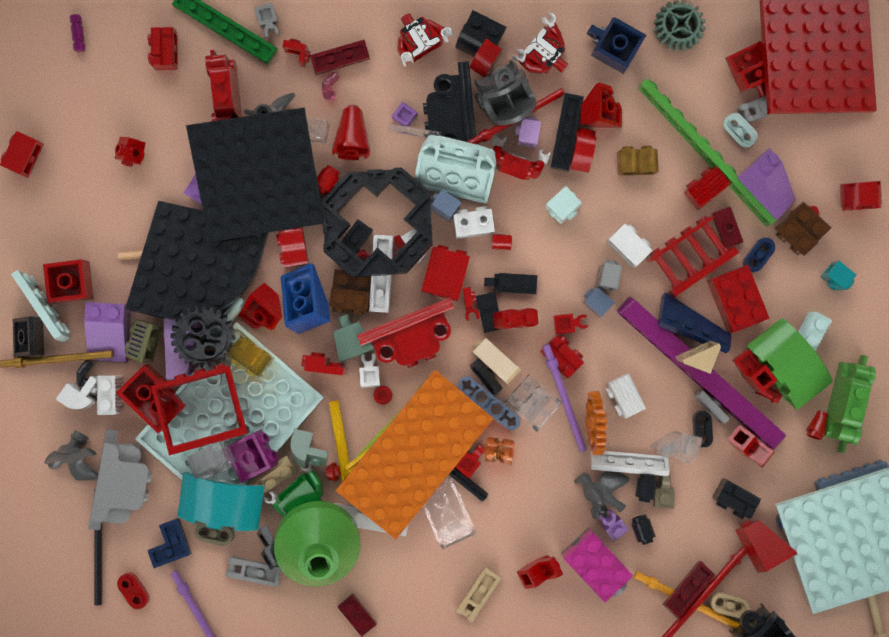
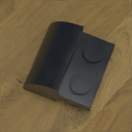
[455,10,507,57]

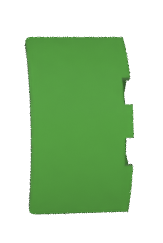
[746,318,833,410]

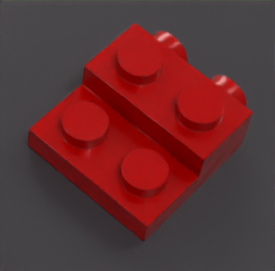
[301,352,348,376]

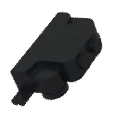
[423,61,476,142]

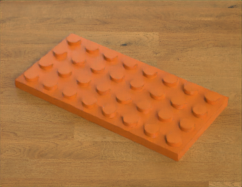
[335,369,494,540]

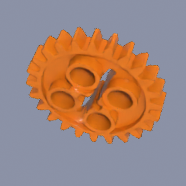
[585,391,607,455]

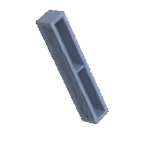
[814,460,889,490]

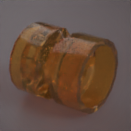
[484,436,515,465]

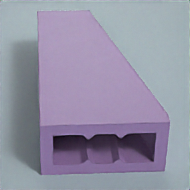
[164,319,202,380]

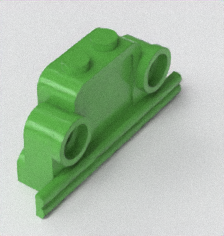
[825,355,876,453]

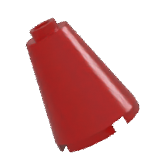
[332,105,370,161]

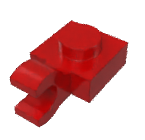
[463,287,480,321]
[455,443,485,478]

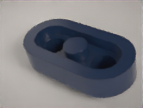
[743,238,775,272]

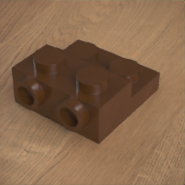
[775,201,831,256]
[329,269,371,315]

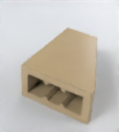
[472,338,521,384]

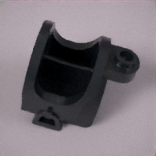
[728,603,795,637]

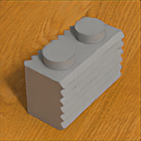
[594,260,623,291]

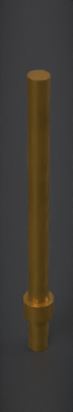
[0,350,114,368]

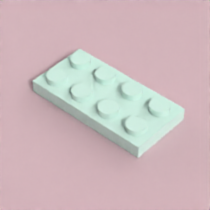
[11,270,71,342]

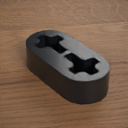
[692,411,713,447]

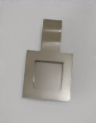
[653,476,675,509]

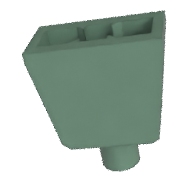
[333,314,375,362]

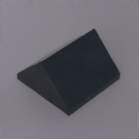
[13,316,44,357]

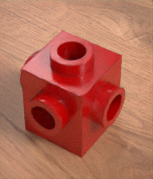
[114,137,146,167]

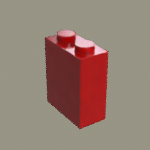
[421,244,470,302]

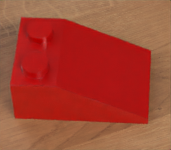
[116,363,186,434]

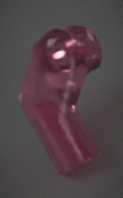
[322,72,339,101]

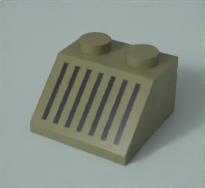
[125,319,163,363]

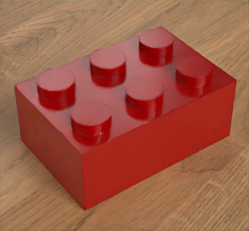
[707,265,770,333]

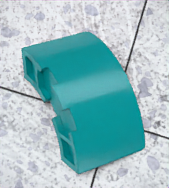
[177,472,265,531]

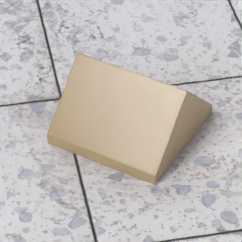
[675,341,721,374]

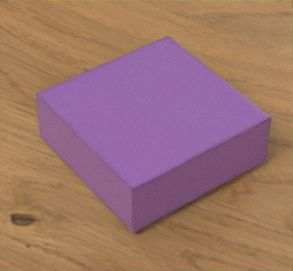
[391,102,418,129]

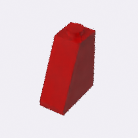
[735,519,797,573]

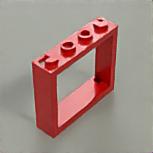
[151,363,248,455]

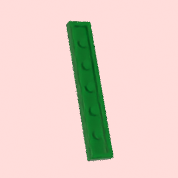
[172,0,278,65]

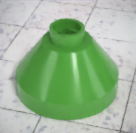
[274,501,360,587]

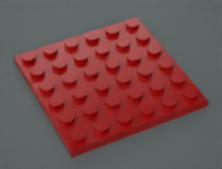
[759,0,877,115]

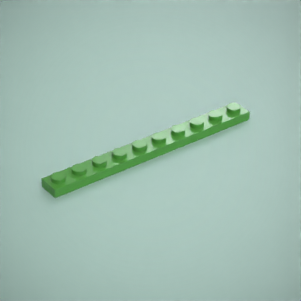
[638,78,776,226]

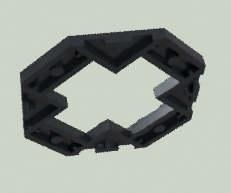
[322,167,433,278]

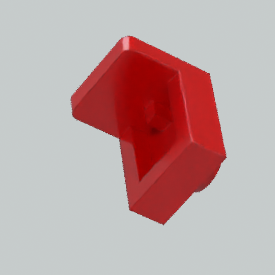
[282,38,310,68]

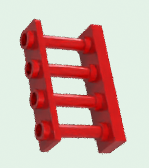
[647,215,739,297]

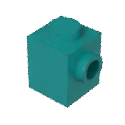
[820,260,857,291]

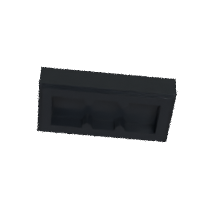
[469,358,503,395]

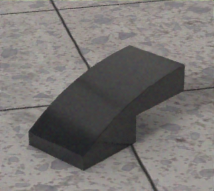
[257,525,277,570]

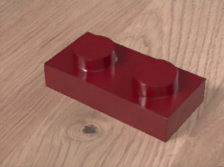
[337,593,377,637]

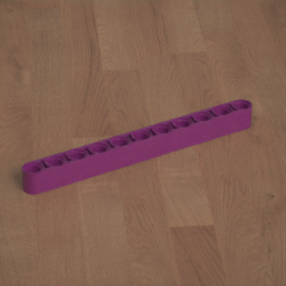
[616,296,786,450]

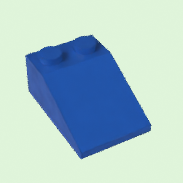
[281,263,331,334]

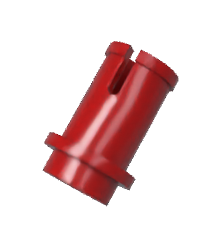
[755,387,782,404]

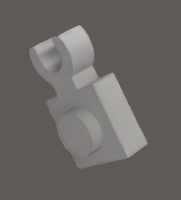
[254,2,280,39]

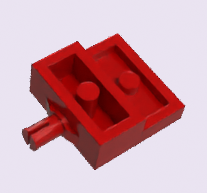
[725,41,766,98]

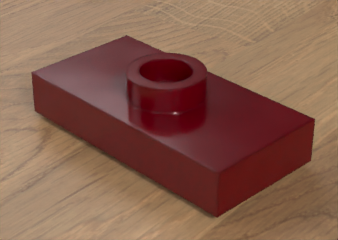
[711,206,744,248]

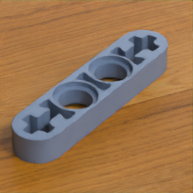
[458,376,520,430]

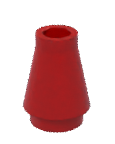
[806,410,829,440]

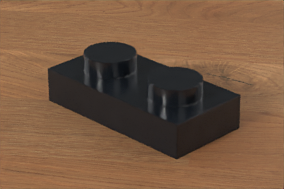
[341,219,373,254]
[476,292,500,333]

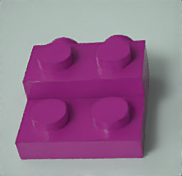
[224,430,278,483]

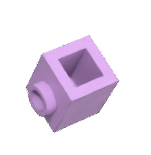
[515,117,541,148]

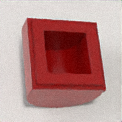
[492,234,512,250]

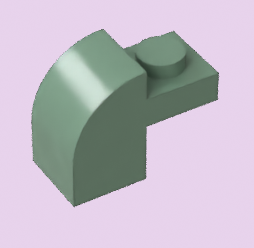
[291,429,328,468]

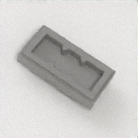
[694,390,730,424]

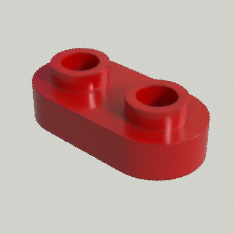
[117,572,149,609]

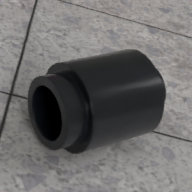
[635,474,657,503]
[631,514,656,545]

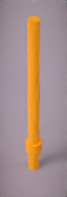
[633,571,740,629]

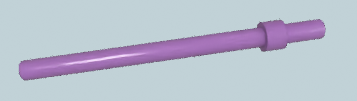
[542,344,587,452]
[170,570,215,637]

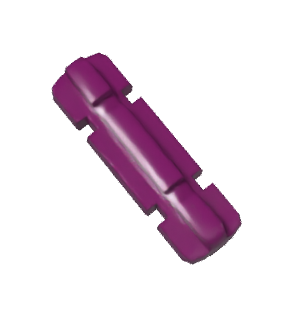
[70,14,85,52]

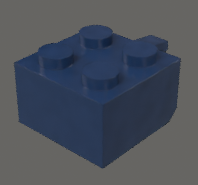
[587,17,646,74]

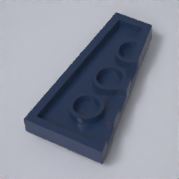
[657,292,732,353]

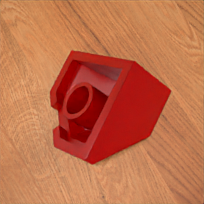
[580,82,622,128]
[238,282,282,330]

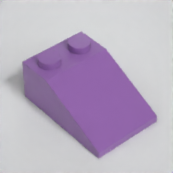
[737,148,796,220]
[84,302,131,362]

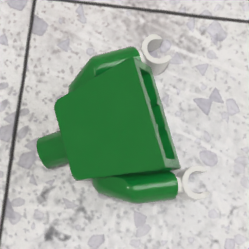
[264,462,323,517]

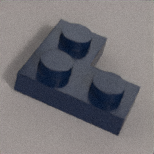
[147,518,192,568]

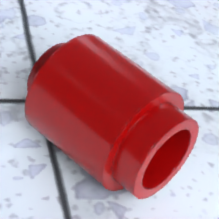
[317,165,340,194]

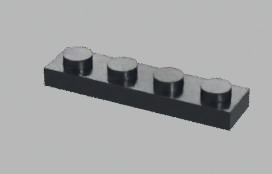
[550,93,584,172]

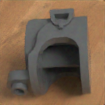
[474,60,537,125]

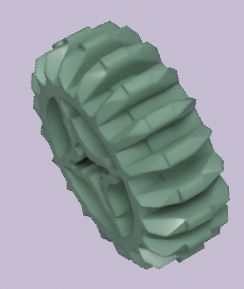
[654,0,706,52]

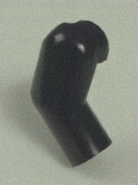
[76,360,94,388]

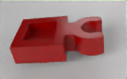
[553,313,588,335]

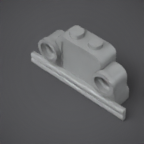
[88,429,152,530]

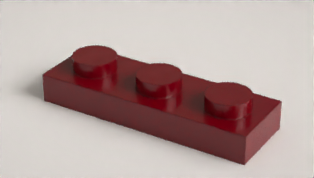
[310,39,370,75]
[662,561,715,618]

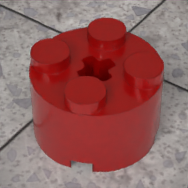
[840,181,882,211]

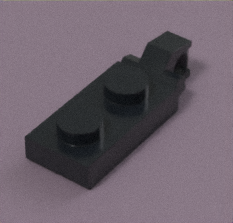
[484,273,537,295]

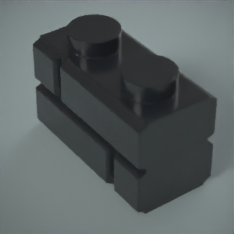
[712,478,761,519]

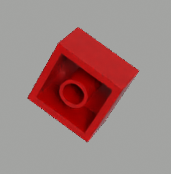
[43,259,94,304]

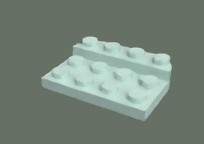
[415,135,497,204]

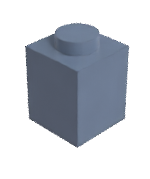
[431,189,461,222]
[583,287,615,317]

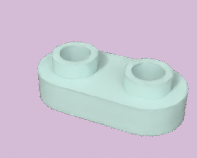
[724,113,758,148]

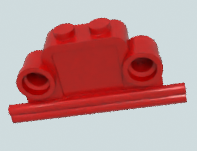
[205,50,242,121]
[357,297,454,368]

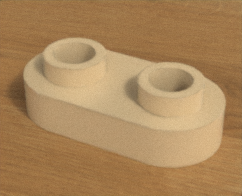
[709,592,750,618]

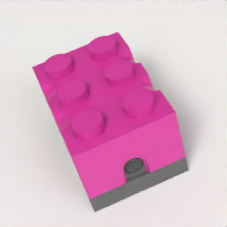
[561,527,633,603]

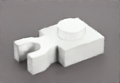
[359,353,380,388]

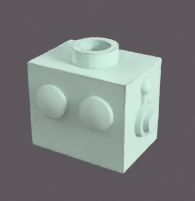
[545,186,582,225]

